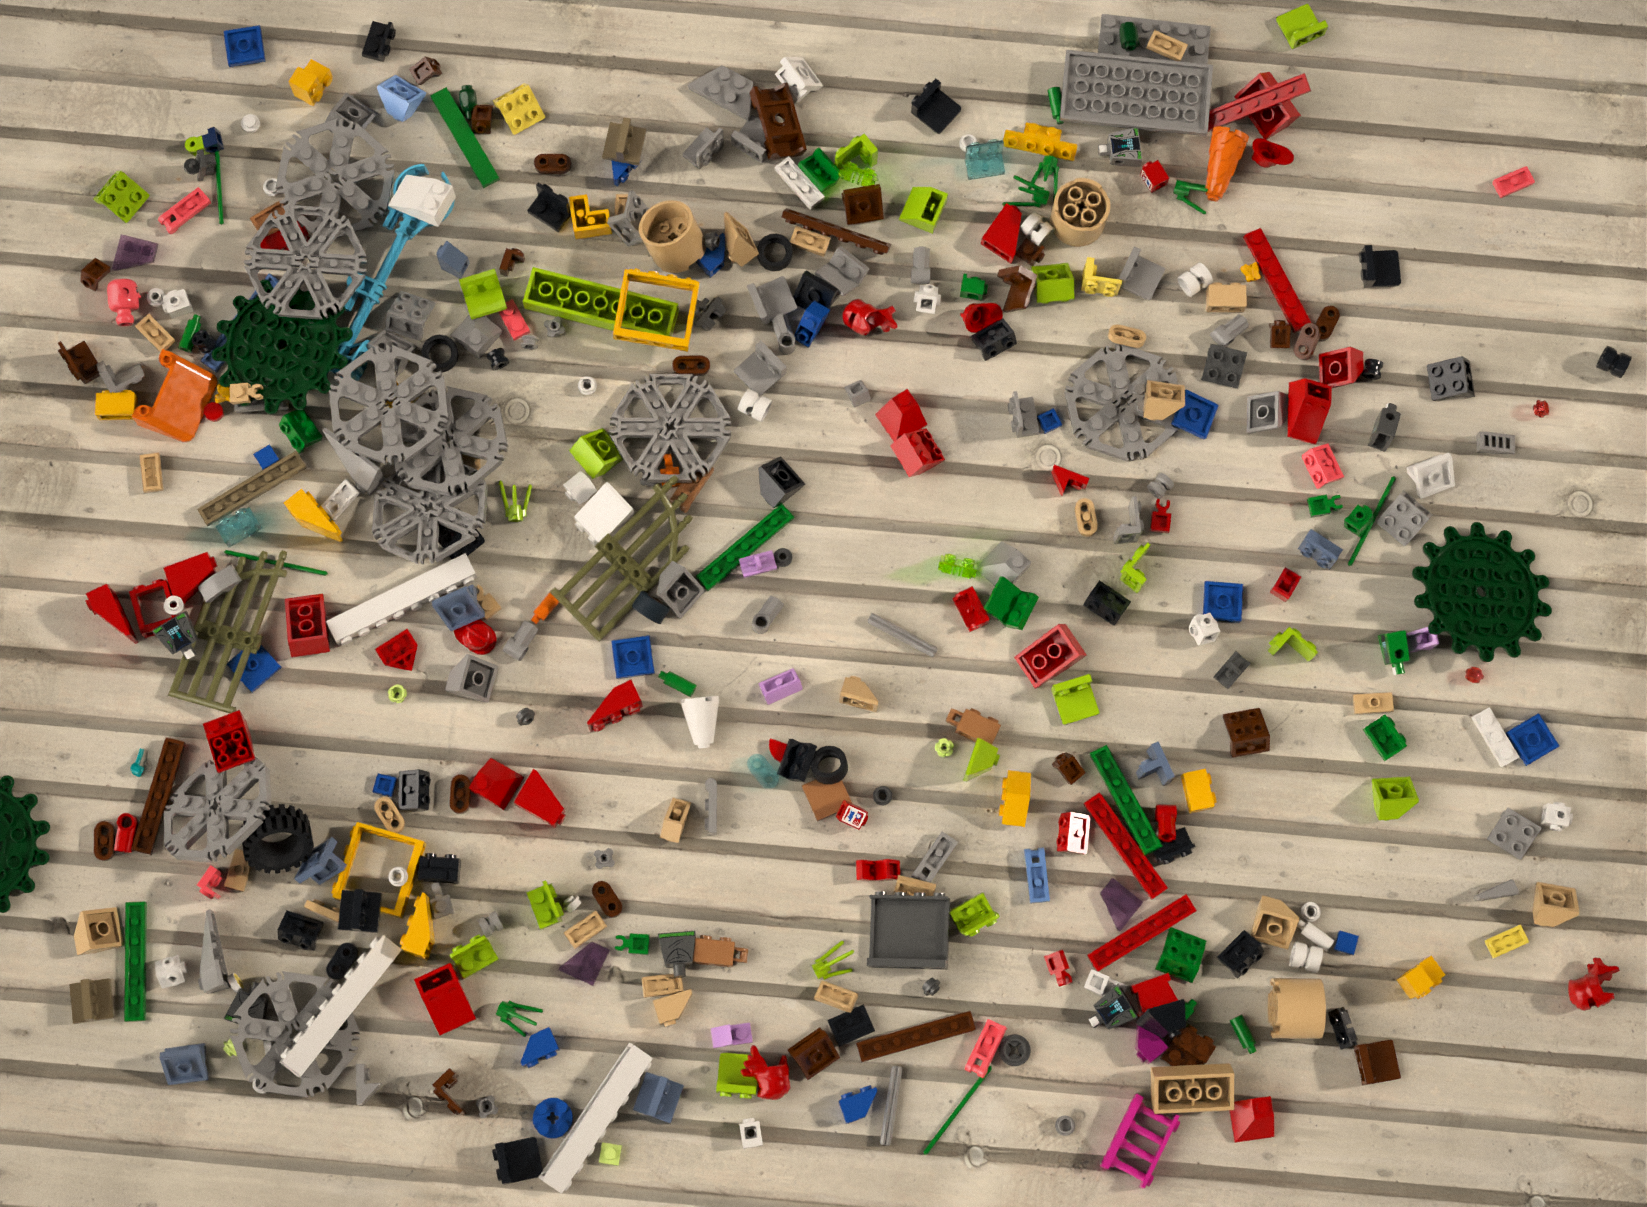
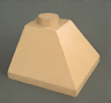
[724,212,759,267]
[1143,380,1185,420]
[839,676,879,712]
[1532,882,1580,927]
[1251,895,1299,950]
[74,907,124,955]

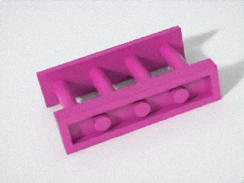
[1100,1094,1180,1189]

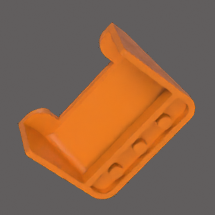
[132,349,218,442]

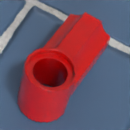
[1155,804,1177,842]
[114,813,139,853]

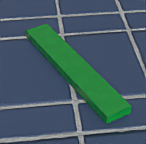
[430,87,500,189]
[695,503,794,591]
[1089,745,1162,856]
[124,901,147,1022]

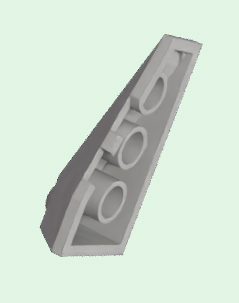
[322,428,385,495]
[198,909,231,994]

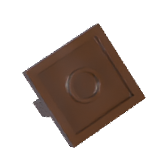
[841,184,884,225]
[788,1027,840,1080]

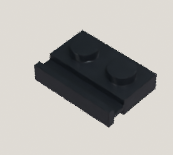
[827,1004,875,1047]

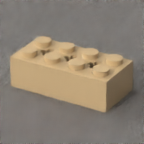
[1151,1063,1234,1114]

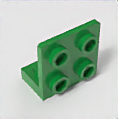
[984,576,1039,630]
[1155,927,1207,983]

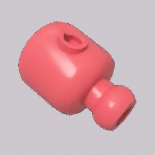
[107,279,141,326]

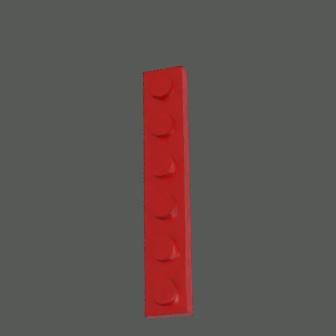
[1208,73,1311,132]
[1243,228,1311,333]
[1083,792,1168,900]
[1087,894,1197,972]

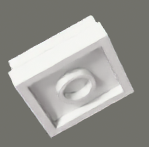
[775,57,823,103]
[1407,453,1455,499]

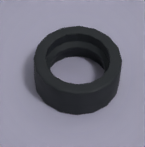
[757,233,792,271]
[421,334,459,372]
[810,746,848,785]

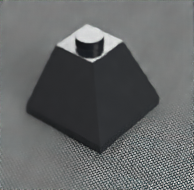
[758,456,805,508]
[1136,999,1186,1039]

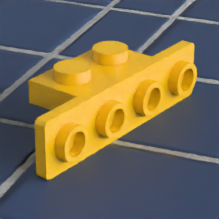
[1002,122,1078,161]

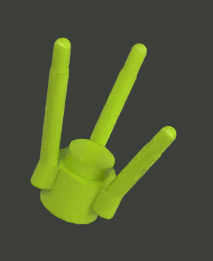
[499,480,532,522]
[811,941,854,980]

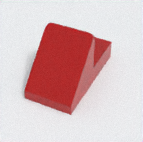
[1051,464,1090,496]
[1270,567,1301,602]

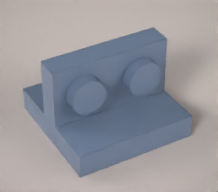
[432,584,485,631]
[1136,741,1175,786]
[294,837,347,885]
[160,1043,208,1085]
[633,1072,684,1124]

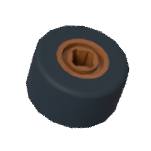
[632,591,670,624]

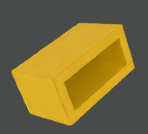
[95,390,138,420]
[1180,769,1217,814]

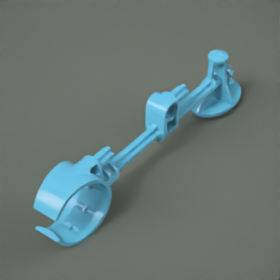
[331,164,455,381]

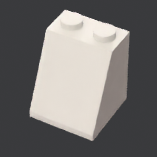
[574,482,634,546]

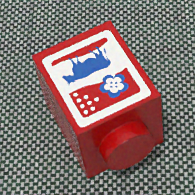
[1140,160,1169,193]
[836,800,868,830]

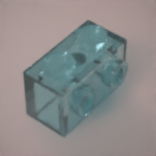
[215,507,262,547]

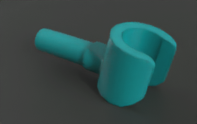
[130,748,144,777]

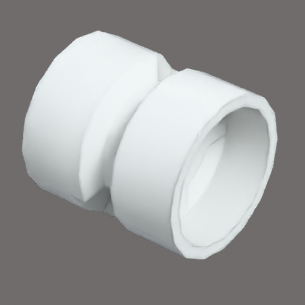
[1019,211,1055,247]
[1177,263,1213,297]
[738,389,772,422]
[1289,941,1323,973]

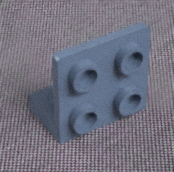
[1298,529,1343,570]

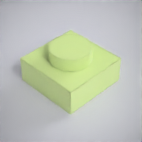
[599,1142,622,1166]

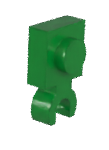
[1307,494,1343,518]
[615,933,650,955]

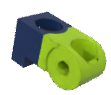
[185,127,224,157]

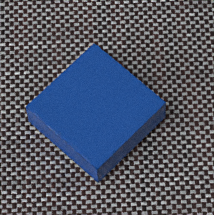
[1037,408,1062,434]
[253,444,279,470]
[372,773,397,797]
[1334,931,1359,956]

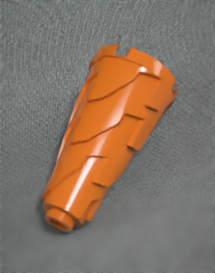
[1205,126,1249,202]

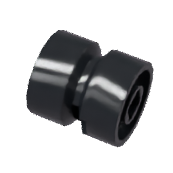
[1596,345,1632,378]

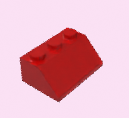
[1234,72,1301,140]

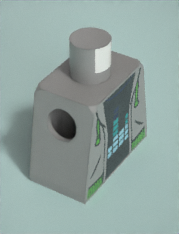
[1098,128,1142,167]

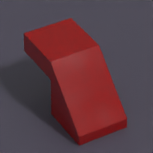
[856,859,900,881]

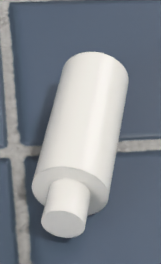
[1297,920,1334,952]

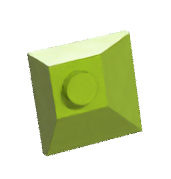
[963,738,1000,782]
[1371,776,1419,821]

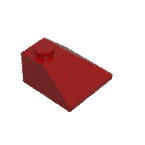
[1319,346,1364,388]
[875,389,927,442]
[469,758,524,810]
[1229,1096,1274,1143]

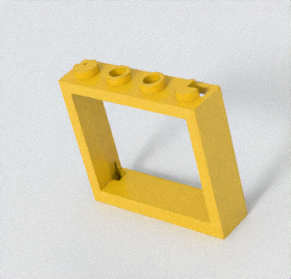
[613,268,700,352]
[331,822,426,919]

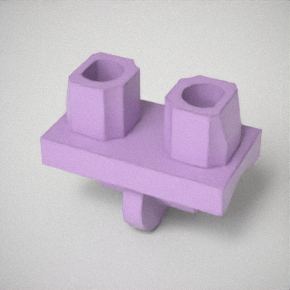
[739,550,777,578]

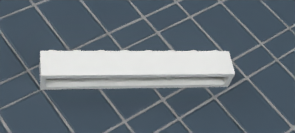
[326,553,477,645]
[280,935,402,1077]
[538,1043,653,1194]

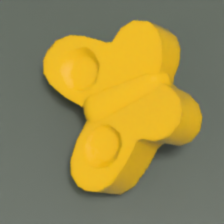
[1240,262,1261,282]
[214,384,230,403]

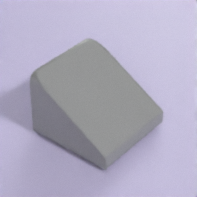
[844,380,871,407]

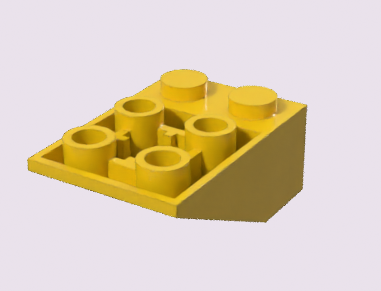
[284,488,343,542]
[400,892,435,960]

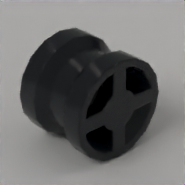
[192,330,216,354]
[486,348,509,370]
[1362,359,1384,380]

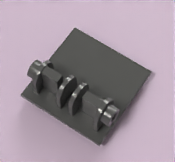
[1201,344,1248,389]

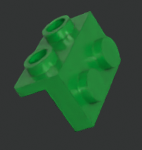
[797,147,842,193]
[279,409,323,454]
[1362,714,1407,762]

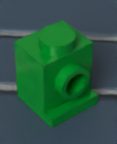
[960,274,988,301]
[1344,505,1374,537]

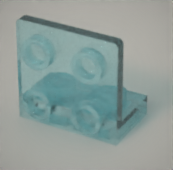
[964,139,1005,180]

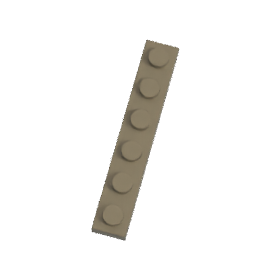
[197,450,307,526]

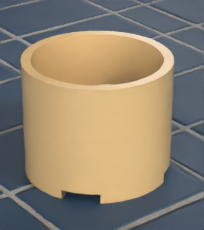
[1050,178,1110,247]
[639,200,706,273]
[1268,978,1326,1039]

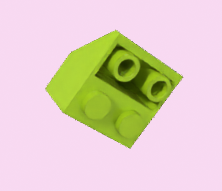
[899,187,948,234]

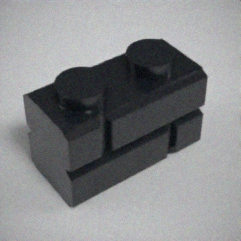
[418,853,461,884]

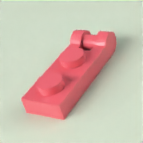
[158,187,211,234]
[965,1019,1007,1078]

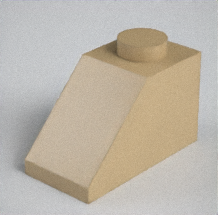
[660,797,691,843]
[653,989,693,1027]

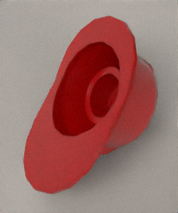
[1251,138,1294,168]
[960,303,1003,333]
[454,619,497,655]

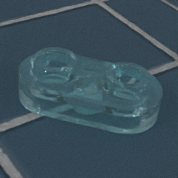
[747,754,779,789]

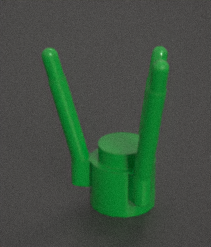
[1028,155,1059,202]
[1002,175,1050,208]
[1173,180,1208,214]
[496,1000,543,1037]

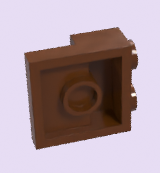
[1160,1024,1216,1066]

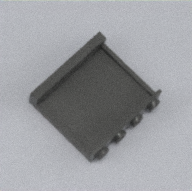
[867,891,950,970]

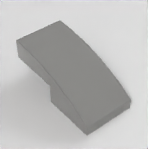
[198,565,242,603]

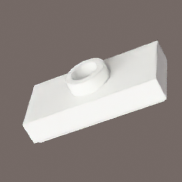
[321,479,361,520]

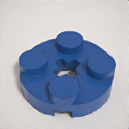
[533,1098,573,1139]

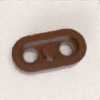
[534,154,571,174]
[1315,306,1340,342]
[1294,323,1321,360]
[672,355,710,376]
[450,774,471,814]
[94,821,115,861]
[592,881,622,918]

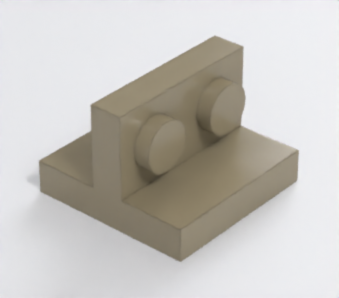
[602,117,647,166]
[69,978,114,1024]

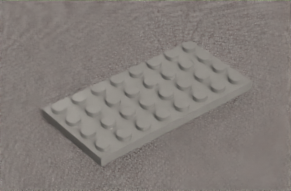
[1060,50,1213,136]

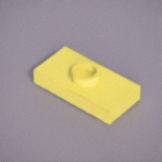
[1484,924,1529,958]

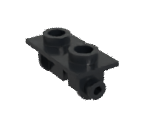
[1327,1007,1358,1050]

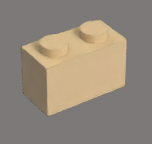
[1206,282,1247,312]

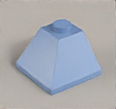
[377,75,427,122]

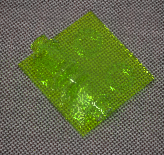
[838,161,879,186]
[938,554,978,579]

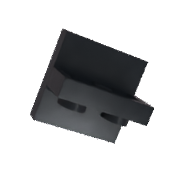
[793,270,839,310]
[338,889,382,933]

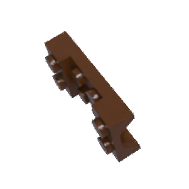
[749,82,807,160]

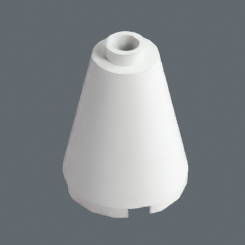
[680,696,719,748]

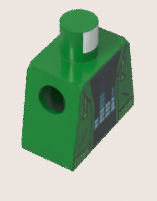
[1378,630,1410,675]

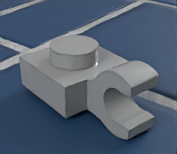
[430,882,454,919]

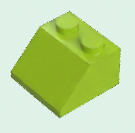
[1031,263,1074,304]
[569,428,623,479]

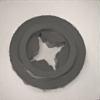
[999,1034,1031,1066]

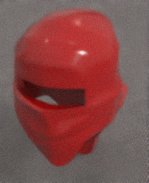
[842,299,898,336]
[1568,958,1620,1011]
[740,1045,791,1100]

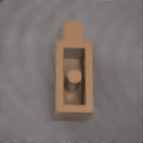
[945,708,1001,745]
[693,935,748,967]

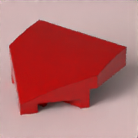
[375,629,418,671]

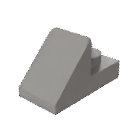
[356,1064,383,1106]

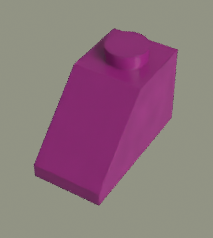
[1135,1025,1168,1064]

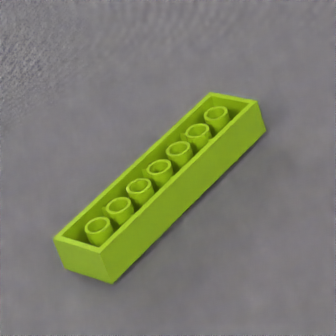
[523,267,679,337]

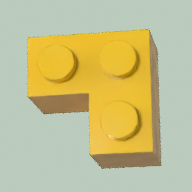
[288,59,333,106]
[569,194,612,240]
[999,770,1031,827]
[1396,956,1445,999]

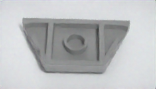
[688,65,753,121]

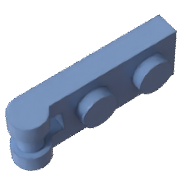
[1024,847,1050,904]

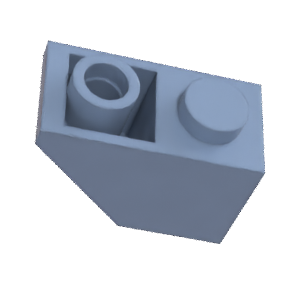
[436,241,470,279]

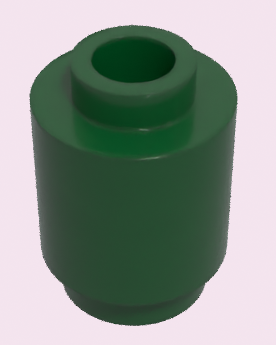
[1119,22,1139,51]

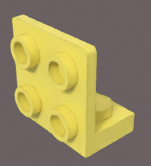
[492,83,545,135]
[1080,257,1122,297]

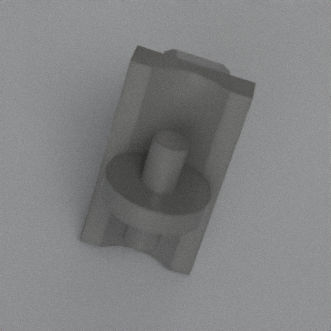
[184,150,216,181]
[693,297,727,331]
[1213,651,1251,689]

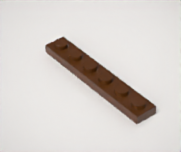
[781,208,891,255]
[131,737,186,856]
[856,1011,976,1063]

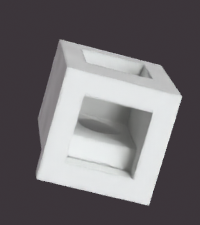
[739,1118,763,1149]

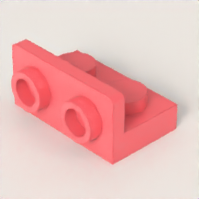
[1302,444,1344,489]
[197,865,223,900]

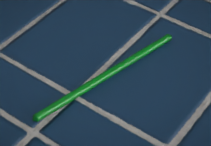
[215,129,224,225]
[1348,476,1396,566]
[224,550,328,576]
[923,1066,992,1155]

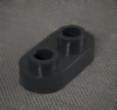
[326,943,358,980]

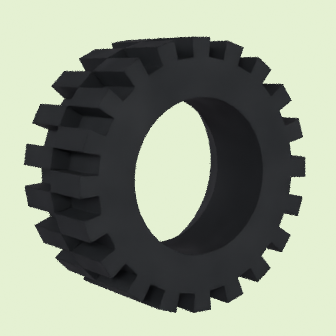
[241,804,314,874]

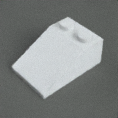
[388,175,456,227]

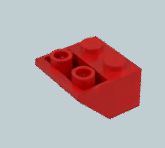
[890,428,945,477]

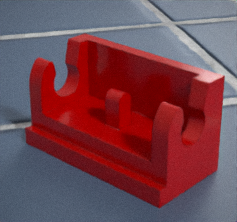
[953,586,990,632]

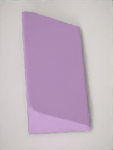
[758,668,803,705]

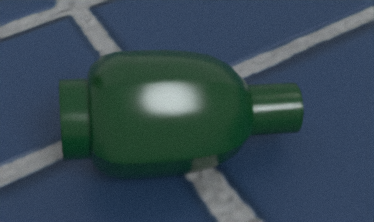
[459,85,477,120]

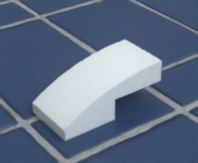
[1084,969,1128,997]

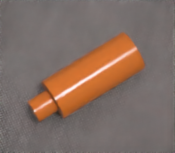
[530,593,559,624]

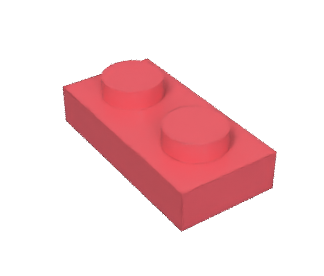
[1492,166,1535,198]
[498,299,531,341]

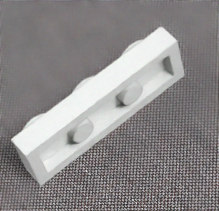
[775,156,825,210]
[1471,707,1519,768]

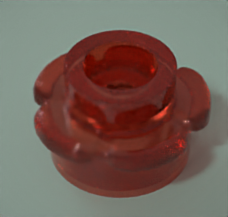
[1533,400,1549,418]
[1465,667,1484,683]

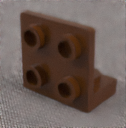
[997,265,1037,313]
[58,340,101,384]
[1223,708,1270,758]
[1353,1039,1401,1086]
[432,1068,466,1116]

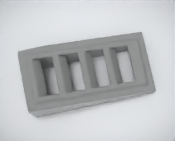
[1476,431,1515,454]
[1474,879,1519,901]

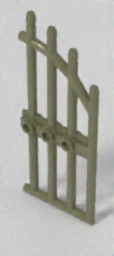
[550,475,693,642]
[168,550,287,714]

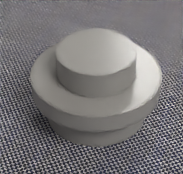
[1055,1115,1075,1136]

